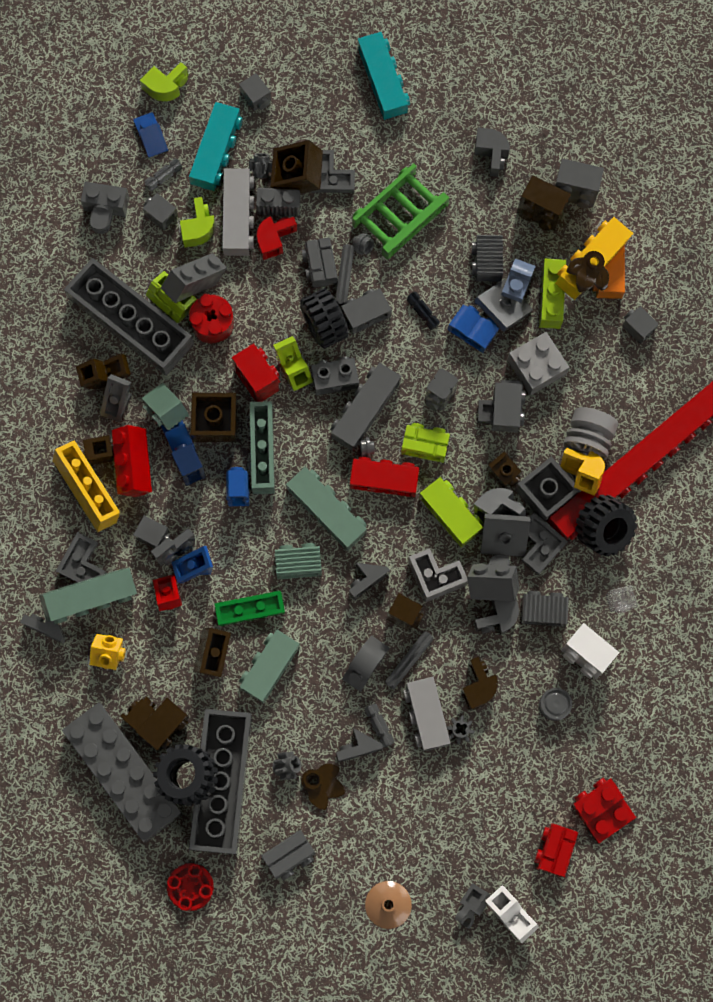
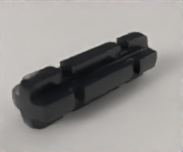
[407,292,440,330]

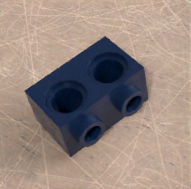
[171,443,206,486]

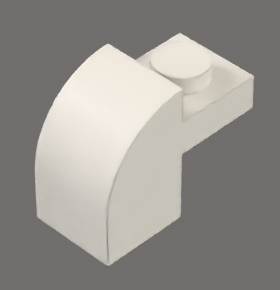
[485,885,539,943]

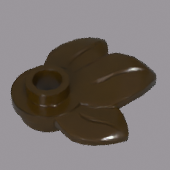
[566,251,609,292]
[301,764,345,810]

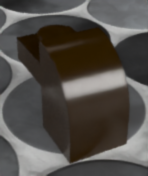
[76,353,131,389]
[461,657,498,711]

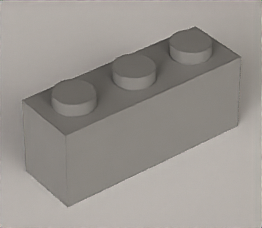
[403,677,451,752]

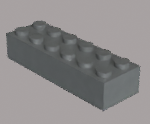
[64,258,194,376]
[62,702,183,843]
[189,709,252,855]

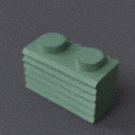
[142,383,189,430]
[275,543,322,580]

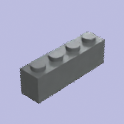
[330,362,402,452]

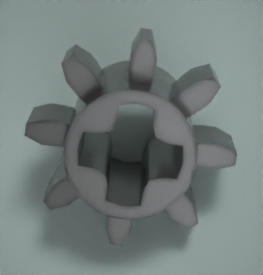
[249,153,273,178]
[447,716,475,745]
[272,751,301,780]

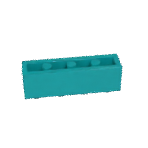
[357,32,410,120]
[189,102,243,191]

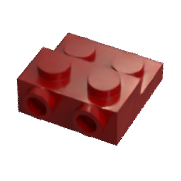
[572,777,637,844]

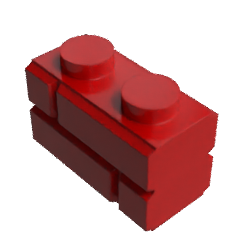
[534,823,578,878]

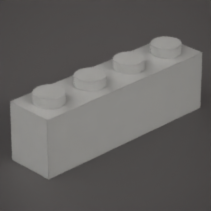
[223,169,254,256]

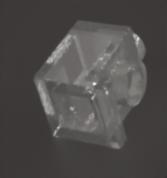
[606,585,638,614]

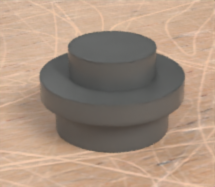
[360,437,375,458]

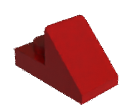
[153,574,182,612]

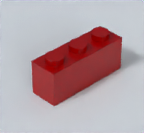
[112,425,152,497]
[350,457,419,497]

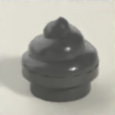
[352,233,374,255]

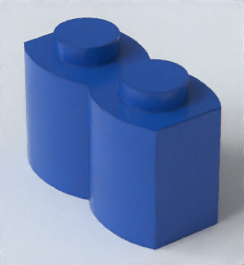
[447,305,499,353]
[226,467,250,507]

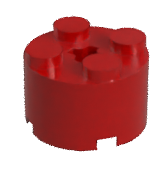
[189,294,234,344]

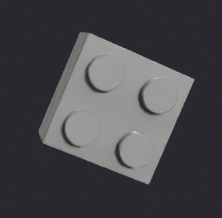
[507,332,570,395]

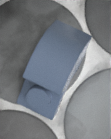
[501,258,536,303]

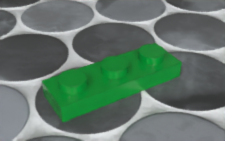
[214,590,285,627]

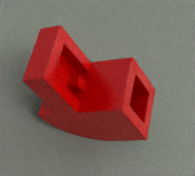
[257,216,297,260]

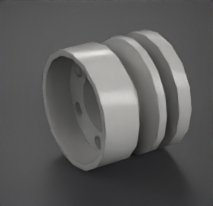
[563,407,619,460]

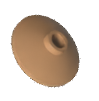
[365,881,412,929]

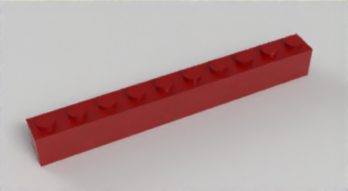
[547,381,713,541]

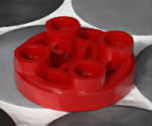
[167,863,214,911]

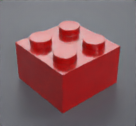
[232,343,280,402]

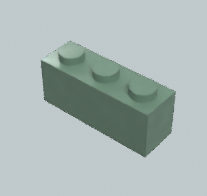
[239,630,300,704]

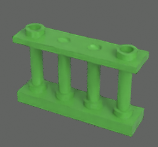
[352,163,449,260]

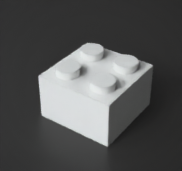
[561,623,620,679]

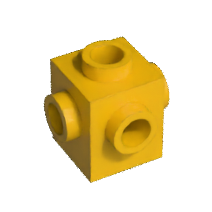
[89,634,126,670]

